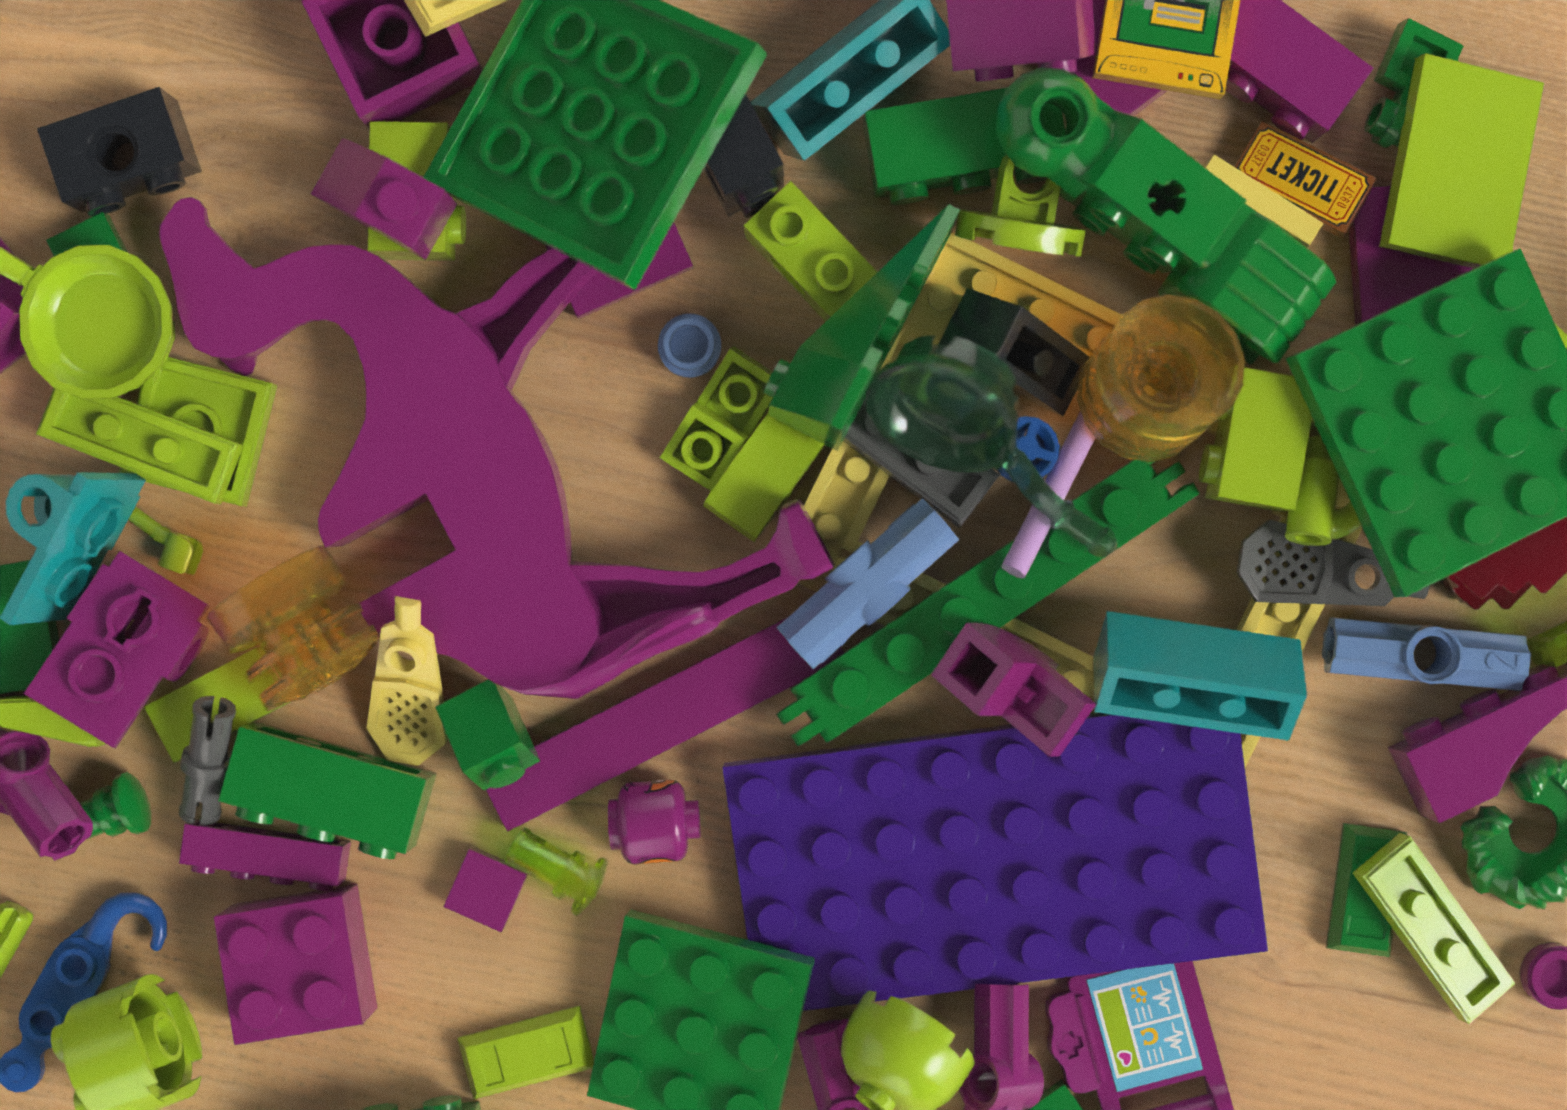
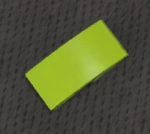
[659,346,773,491]
[703,412,826,543]

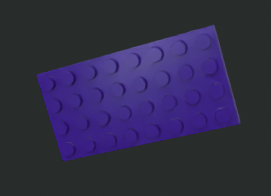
[722,713,1268,1011]

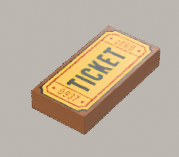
[1235,121,1377,239]

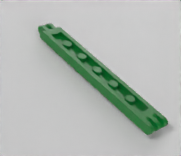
[776,439,1200,747]

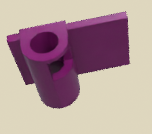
[24,551,210,749]

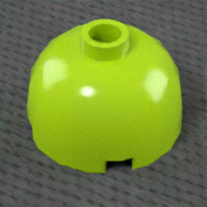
[841,991,975,1110]

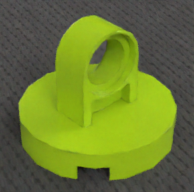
[955,155,1086,256]

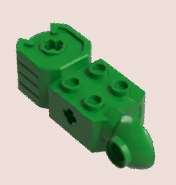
[996,67,1336,365]

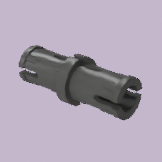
[179,696,236,826]

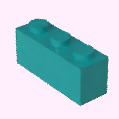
[751,0,950,161]
[1093,611,1307,741]

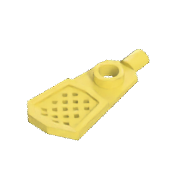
[366,596,448,766]

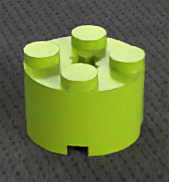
[51,974,202,1110]

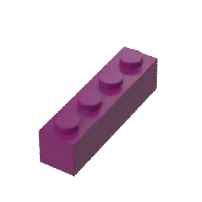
[179,819,351,891]

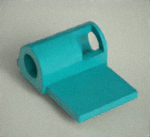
[0,472,146,625]

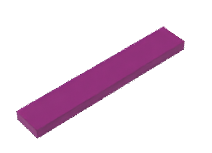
[486,616,844,832]

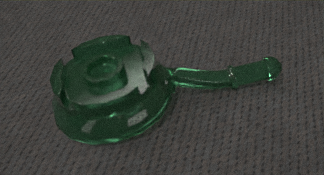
[866,335,1117,557]

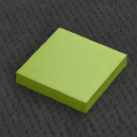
[119,357,278,507]

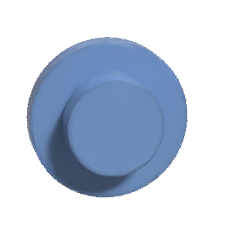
[658,314,721,378]

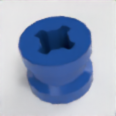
[989,416,1060,483]

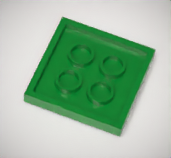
[587,909,815,1110]

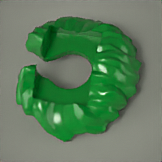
[1460,755,1567,910]

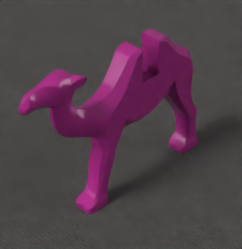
[159,197,835,699]

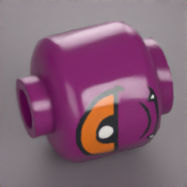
[608,780,701,865]

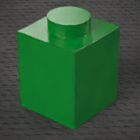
[435,679,540,791]

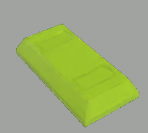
[457,1005,594,1100]

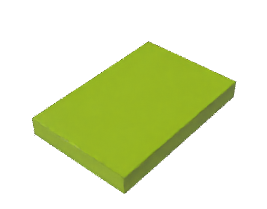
[1379,53,1544,268]

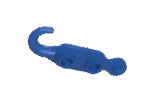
[0,892,167,1093]

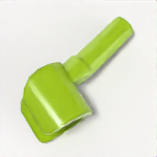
[128,506,203,575]

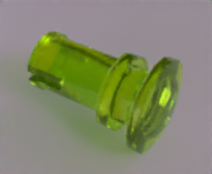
[505,827,608,916]

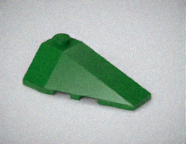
[763,204,960,451]

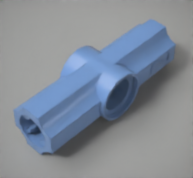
[777,498,960,669]
[1322,617,1531,691]

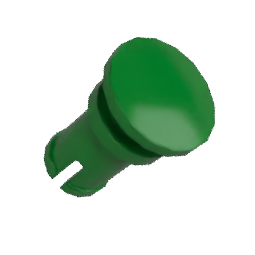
[79,772,152,839]

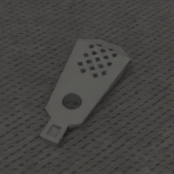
[1236,520,1430,606]

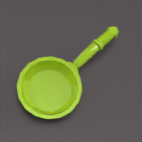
[0,245,175,399]

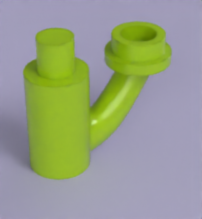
[1285,436,1361,546]

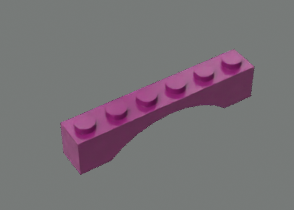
[1388,662,1567,823]

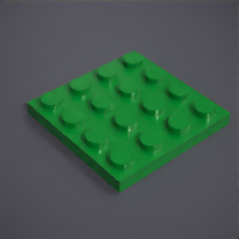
[423,0,767,290]
[1285,248,1567,598]

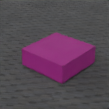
[443,846,530,932]

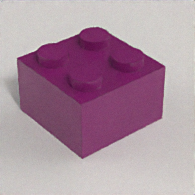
[301,0,483,129]
[214,884,378,1045]

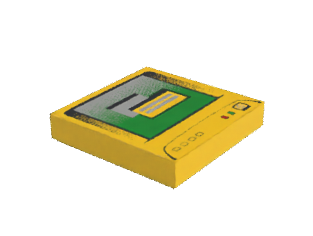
[1092,0,1240,99]

